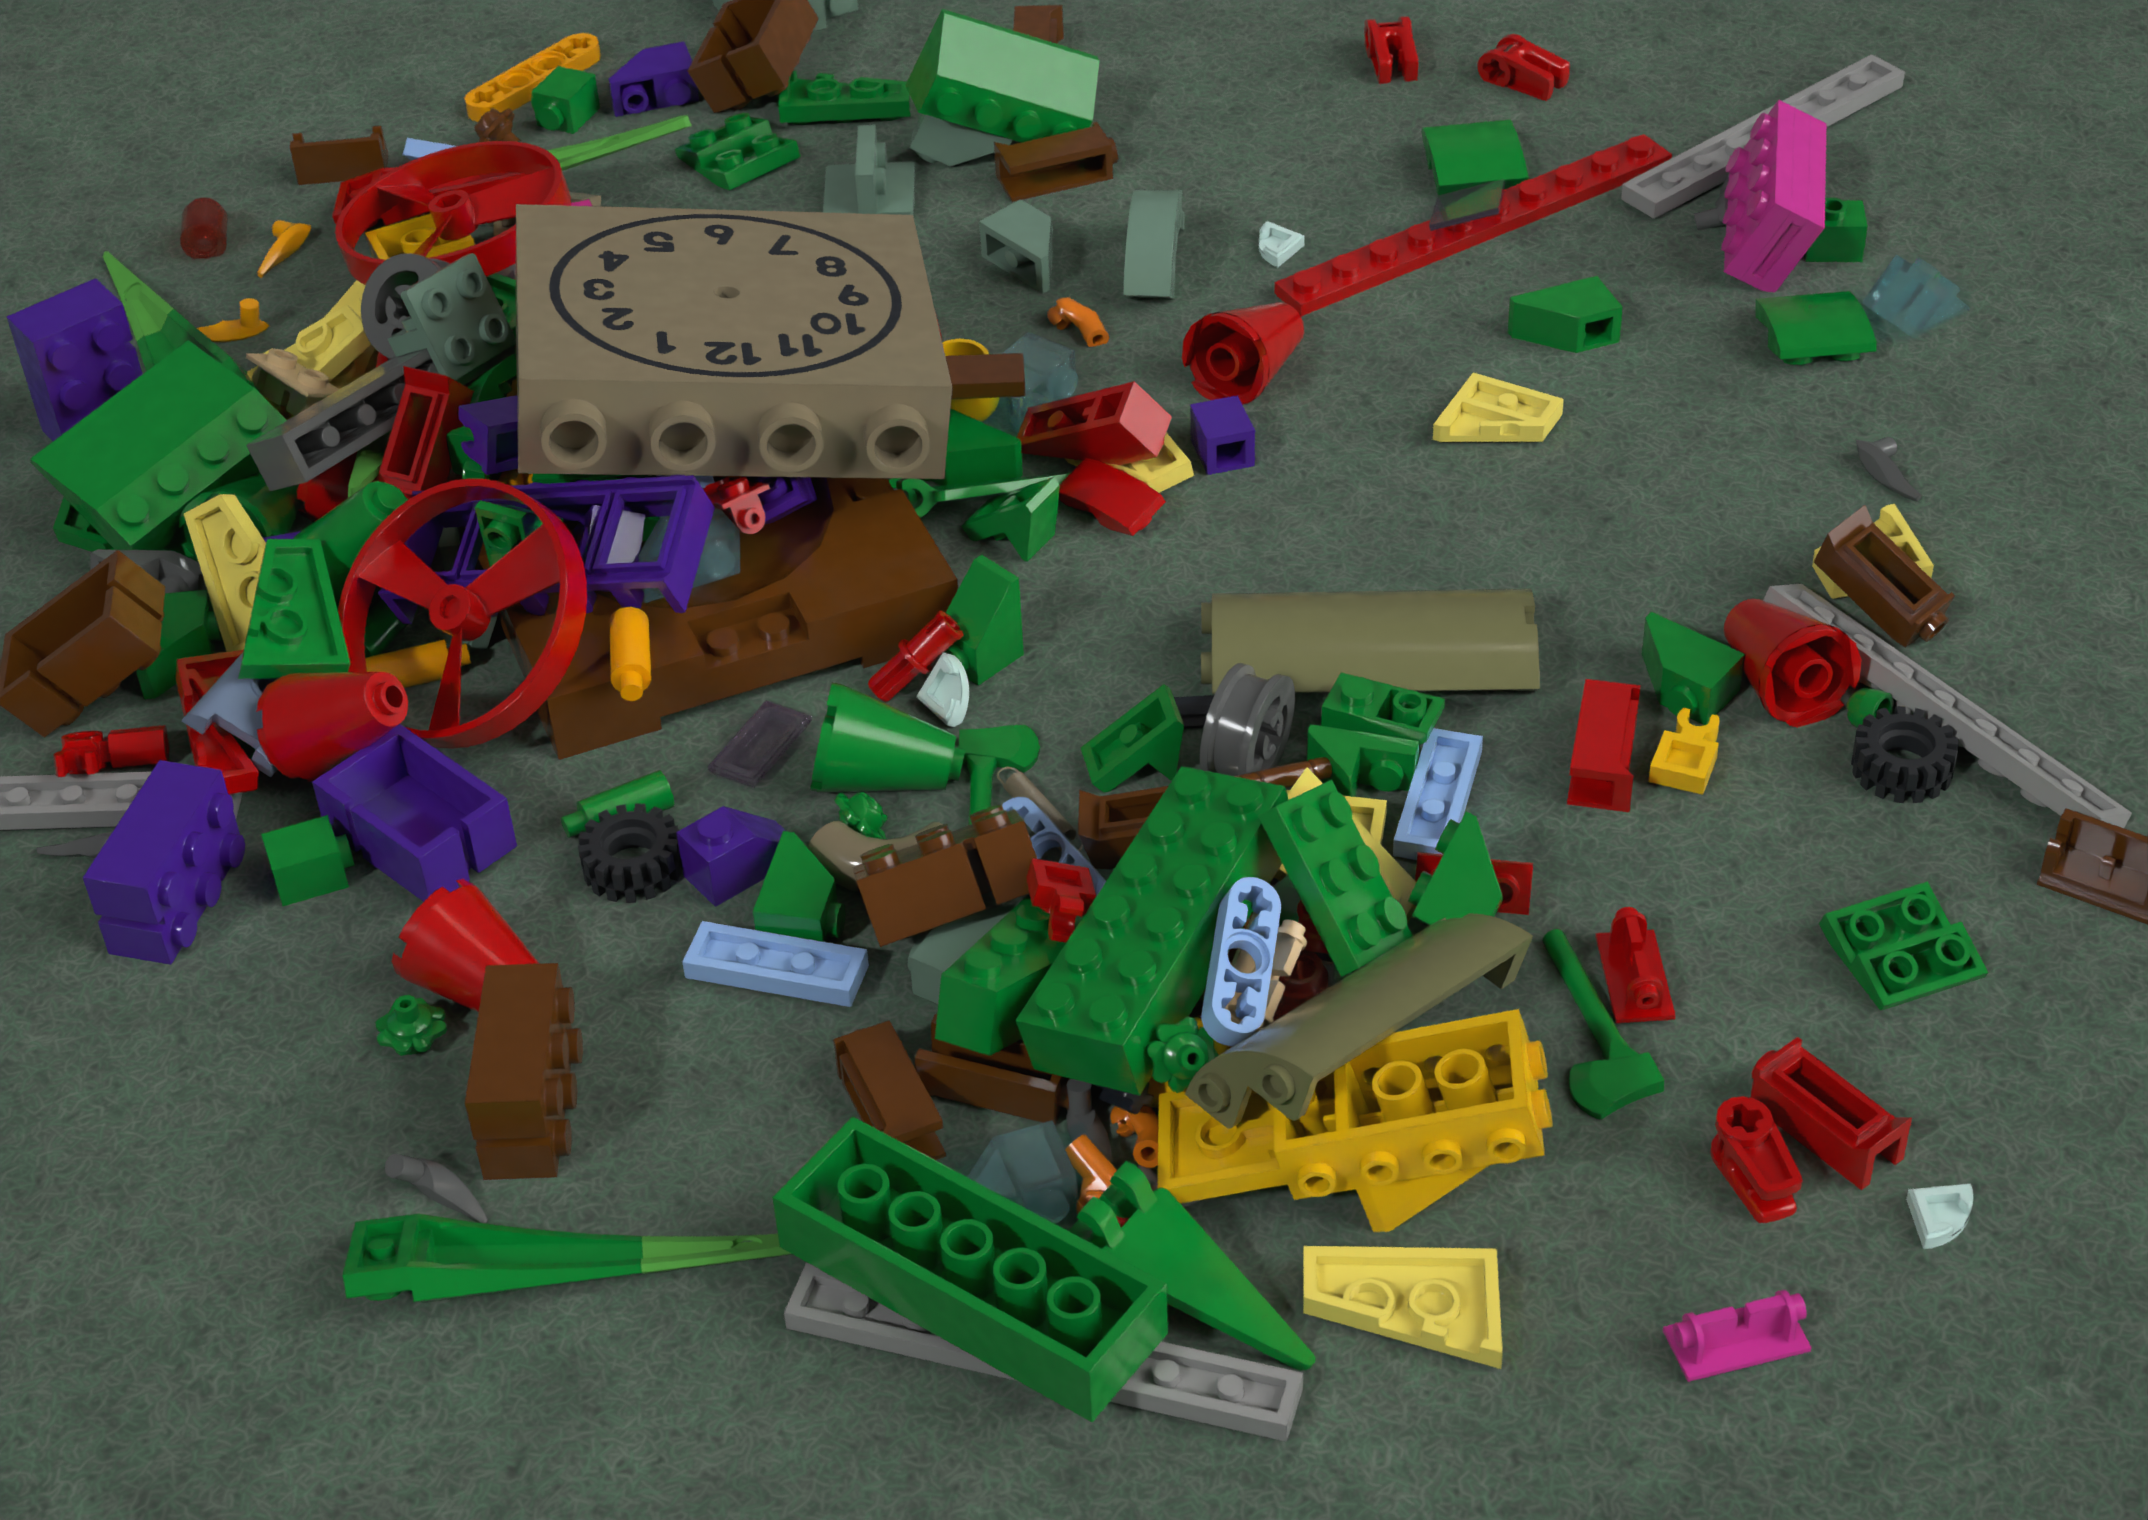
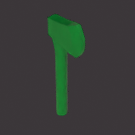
[959,725,1040,825]
[1542,929,1665,1120]

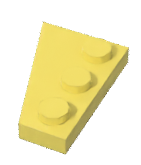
[247,304,371,420]
[1303,1246,1503,1369]

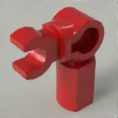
[53,725,170,778]

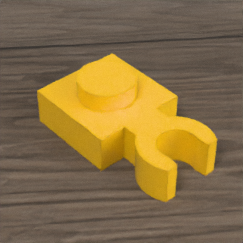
[1648,708,1719,795]

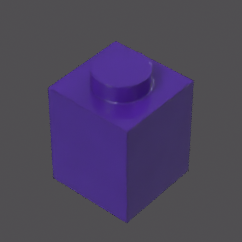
[1190,395,1255,475]

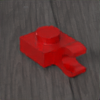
[1026,858,1096,943]

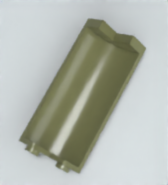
[1201,589,1540,695]
[1185,913,1533,1129]

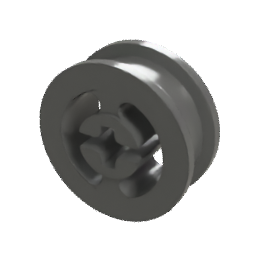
[361,253,450,359]
[1200,663,1295,776]

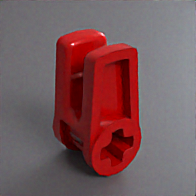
[1364,16,1418,84]
[1477,34,1570,101]
[1710,1096,1802,1223]

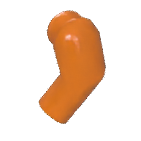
[1047,297,1109,347]
[1110,1105,1158,1168]
[1062,1134,1117,1214]

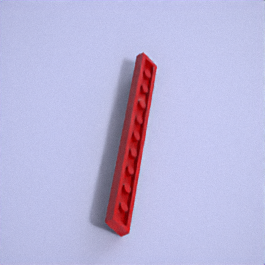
[1274,134,1672,316]

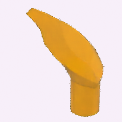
[258,220,311,278]
[197,298,270,342]

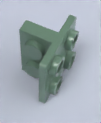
[823,125,915,217]
[387,254,516,380]

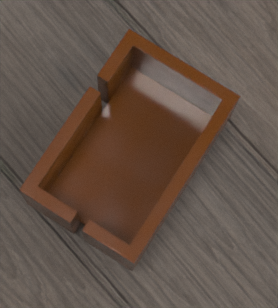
[687,0,819,113]
[0,550,166,738]
[852,805,1037,947]
[465,963,583,1180]

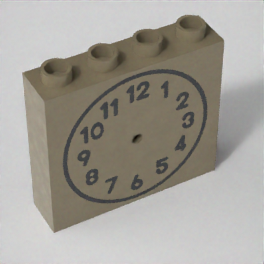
[516,204,952,479]

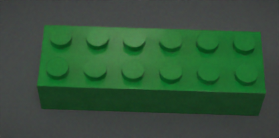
[1015,766,1289,1096]
[772,1116,1168,1422]

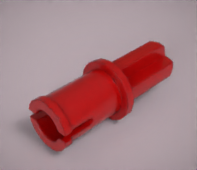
[868,610,964,702]

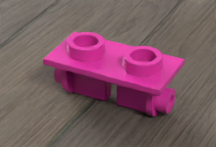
[1663,1290,1812,1382]

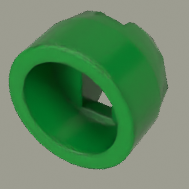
[1846,688,1893,728]

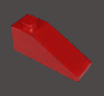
[1016,381,1172,465]

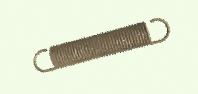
[997,767,1083,852]

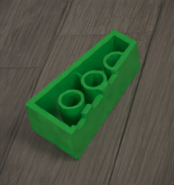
[935,894,1096,1056]

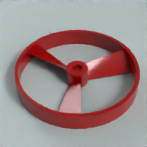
[335,141,571,286]
[338,478,587,749]

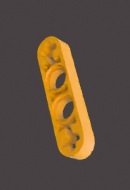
[465,33,601,122]

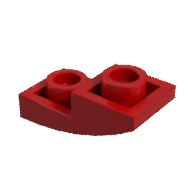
[1059,457,1166,536]

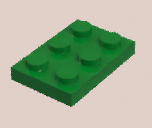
[1258,779,1413,977]

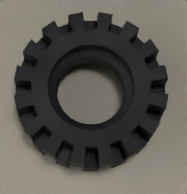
[1851,706,1959,804]
[578,803,682,903]

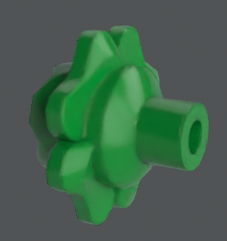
[834,792,888,839]
[375,995,447,1056]
[1146,1017,1219,1093]

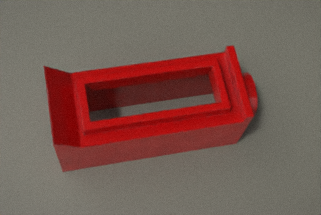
[372,366,474,500]
[1567,679,1641,812]
[1750,1037,1912,1191]

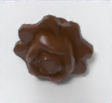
[474,108,521,143]

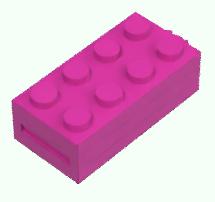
[1721,100,1827,292]

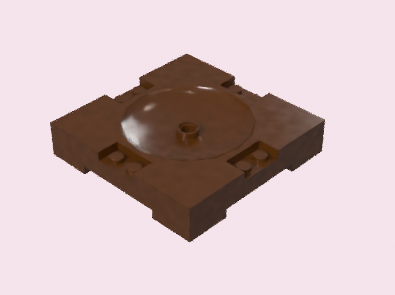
[447,466,958,760]

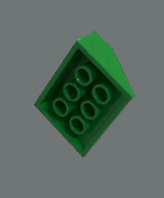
[30,340,287,550]

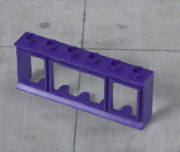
[378,474,715,624]

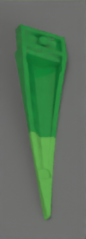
[103,252,259,392]
[342,1214,791,1303]

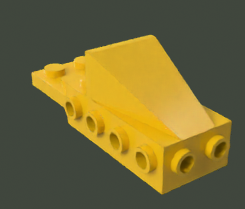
[1157,1009,1552,1232]

